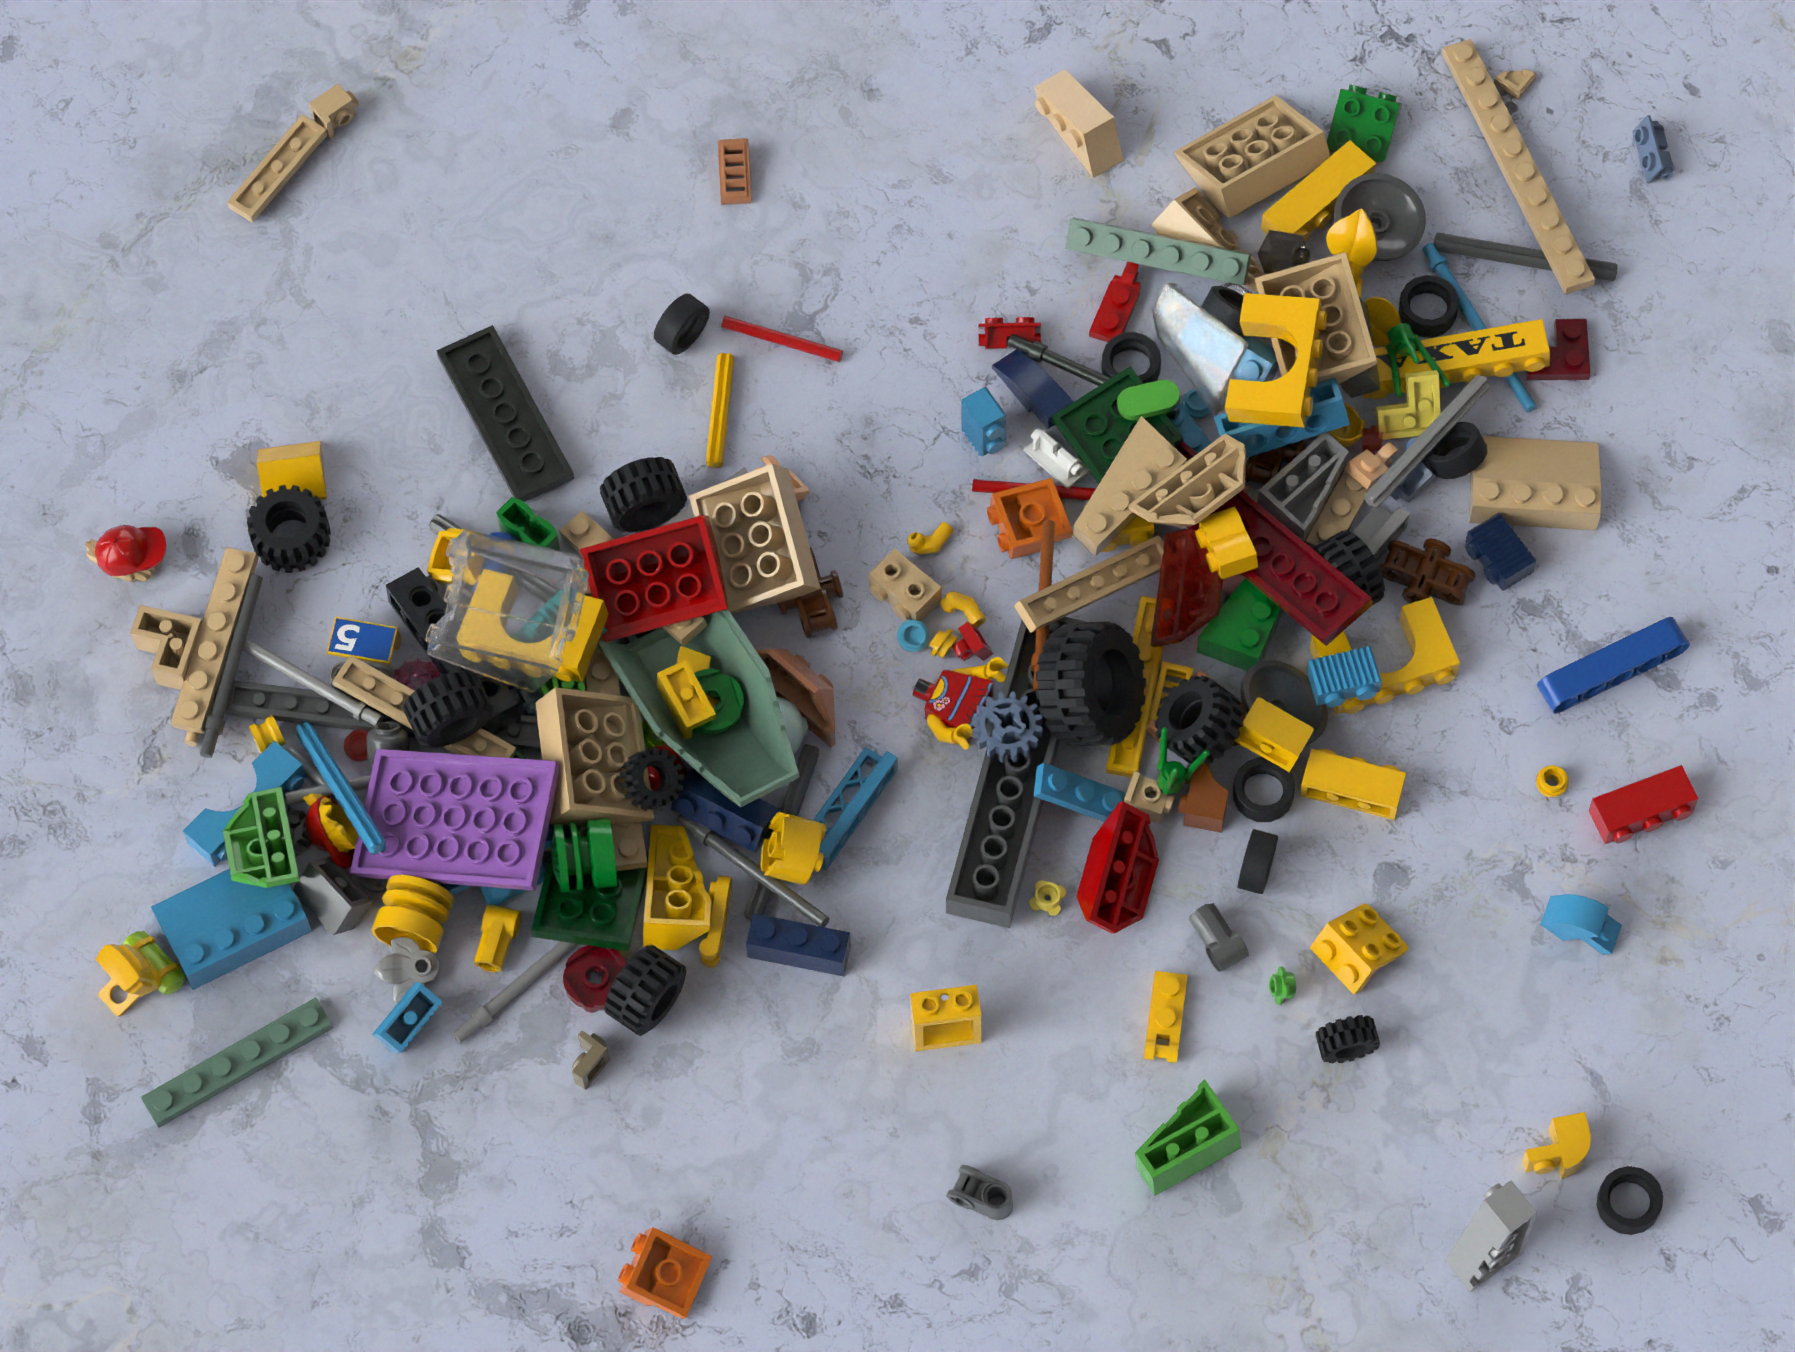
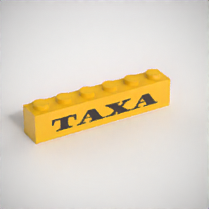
[1363,319,1550,399]

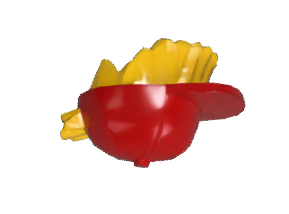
[303,793,358,869]

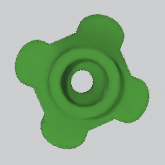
[1269,967,1296,1005]

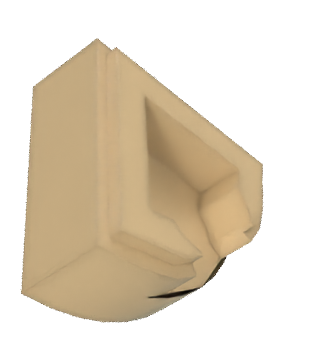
[1494,69,1537,100]

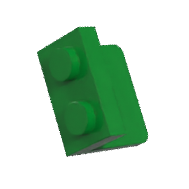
[1327,84,1402,162]

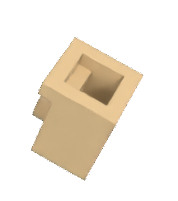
[308,84,359,139]
[1124,771,1175,824]

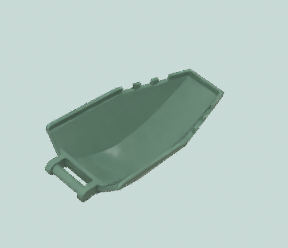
[598,609,800,807]

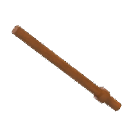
[1031,520,1055,694]

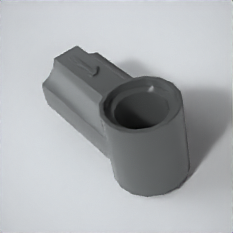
[1189,903,1249,972]

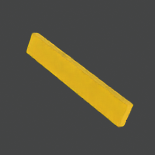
[1106,595,1173,778]

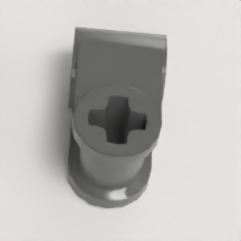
[946,1165,1013,1220]

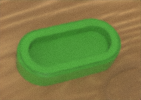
[1117,380,1180,420]

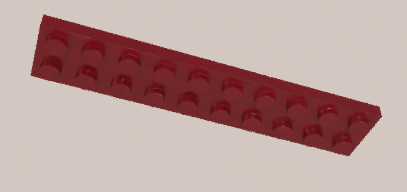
[1176,442,1373,646]

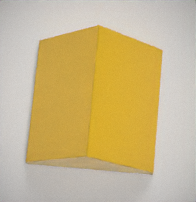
[257,441,327,500]

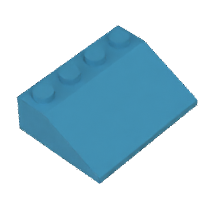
[151,869,312,990]

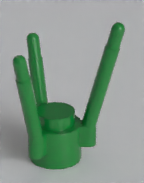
[1385,323,1451,397]
[1157,727,1210,795]

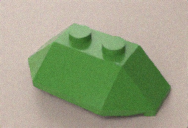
[223,787,300,888]

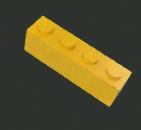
[1261,140,1376,252]

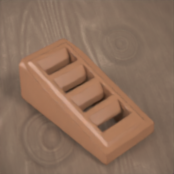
[718,138,752,205]

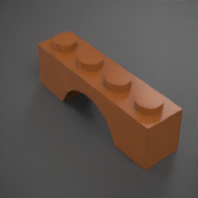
[1178,702,1246,833]

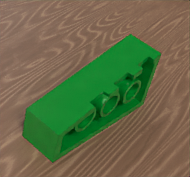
[1197,578,1284,671]

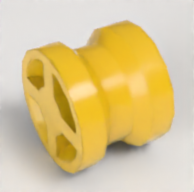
[249,715,286,753]

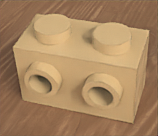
[869,548,942,621]

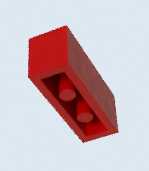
[1589,765,1699,844]

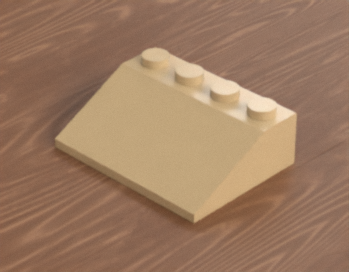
[1174,95,1330,218]
[1254,252,1378,385]
[1469,436,1601,530]
[689,464,821,614]
[535,687,654,827]

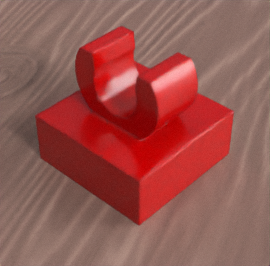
[951,621,994,661]

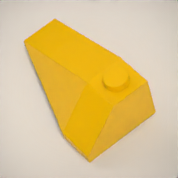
[643,825,711,950]

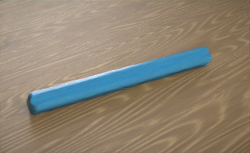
[296,721,386,855]

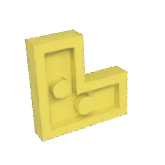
[1376,370,1441,440]

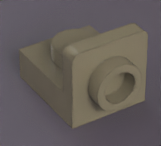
[572,1031,610,1090]

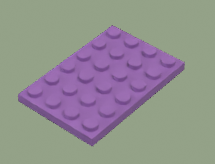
[350,749,560,891]

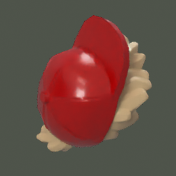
[85,525,167,582]

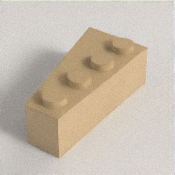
[1073,416,1187,557]

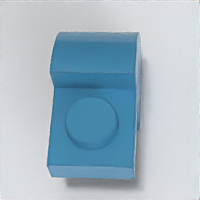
[1540,894,1622,955]

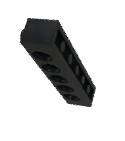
[386,567,522,735]

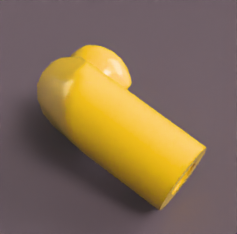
[907,522,954,555]
[940,591,986,627]

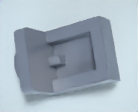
[1381,461,1436,502]

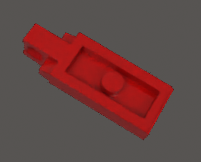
[1089,261,1141,343]

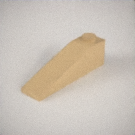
[1151,187,1266,292]

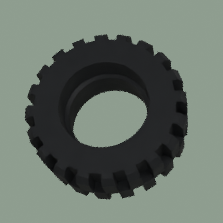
[1035,621,1146,746]

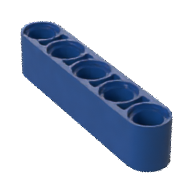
[1537,617,1690,714]

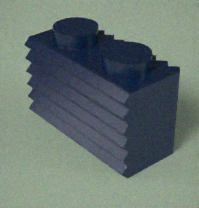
[1465,513,1536,591]

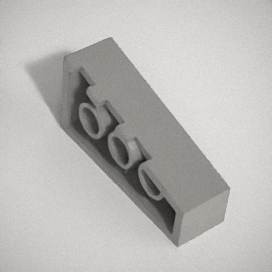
[1445,1180,1537,1292]

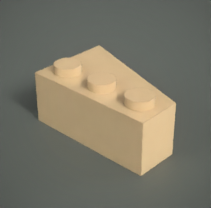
[1035,69,1123,178]

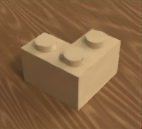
[130,605,202,690]

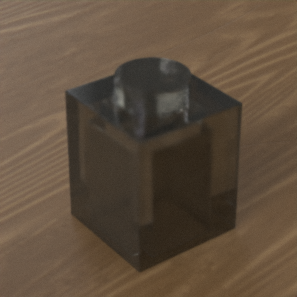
[1257,230,1310,274]

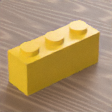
[1300,749,1406,820]

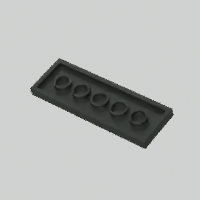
[436,325,575,502]

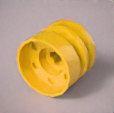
[371,875,454,954]

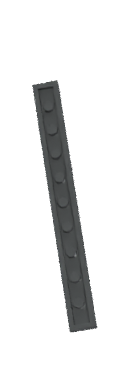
[225,681,541,752]

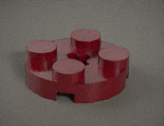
[563,945,626,1013]

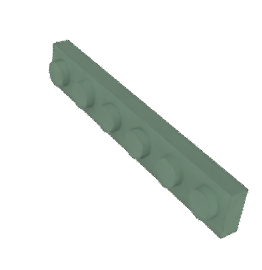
[1065,217,1252,285]
[141,997,333,1128]

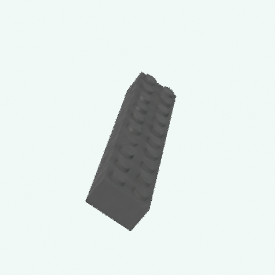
[946,617,1086,928]

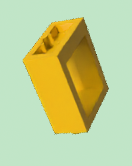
[910,984,981,1052]

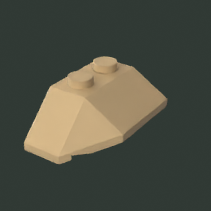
[1128,434,1246,527]

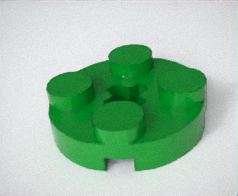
[692,669,744,734]

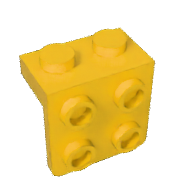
[1310,903,1408,995]

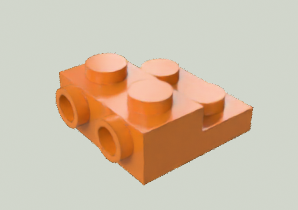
[987,478,1073,559]
[617,1227,712,1319]

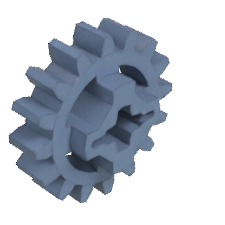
[972,691,1043,762]

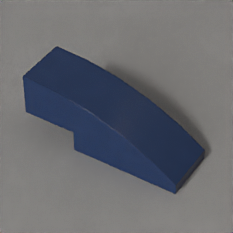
[992,349,1074,429]

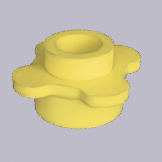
[1029,880,1066,916]

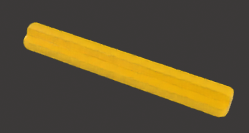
[706,353,734,468]

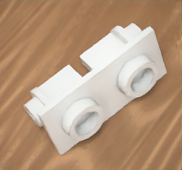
[1023,428,1089,489]

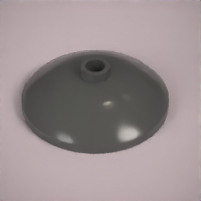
[1334,173,1426,261]
[1240,660,1328,745]

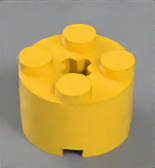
[760,812,826,885]

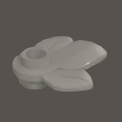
[374,937,440,1003]

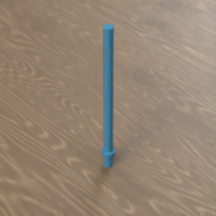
[1422,243,1537,413]

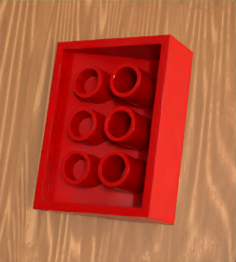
[580,515,729,642]

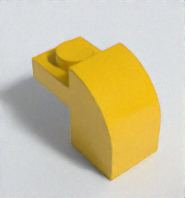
[1522,1112,1591,1179]

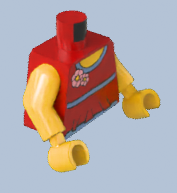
[912,657,1009,750]

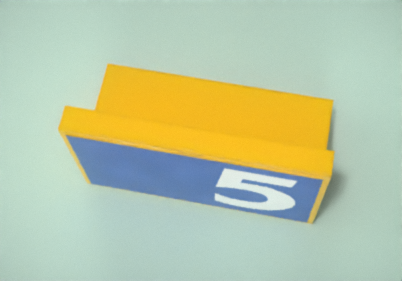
[327,617,402,665]

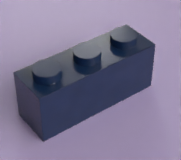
[671,768,780,853]
[746,913,851,977]

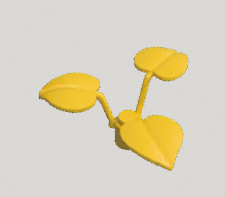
[1326,208,1400,346]

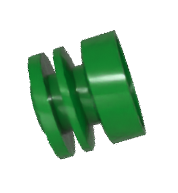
[550,818,617,892]

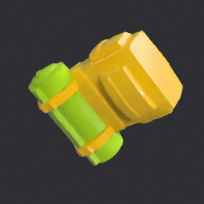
[95,930,186,1016]

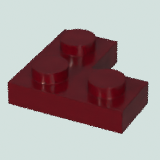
[1526,319,1591,380]

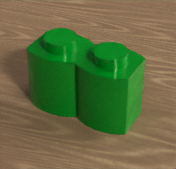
[496,497,561,567]

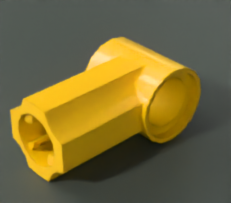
[474,904,521,973]

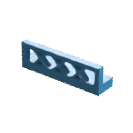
[813,747,898,871]

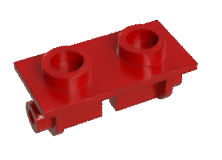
[978,317,1041,349]

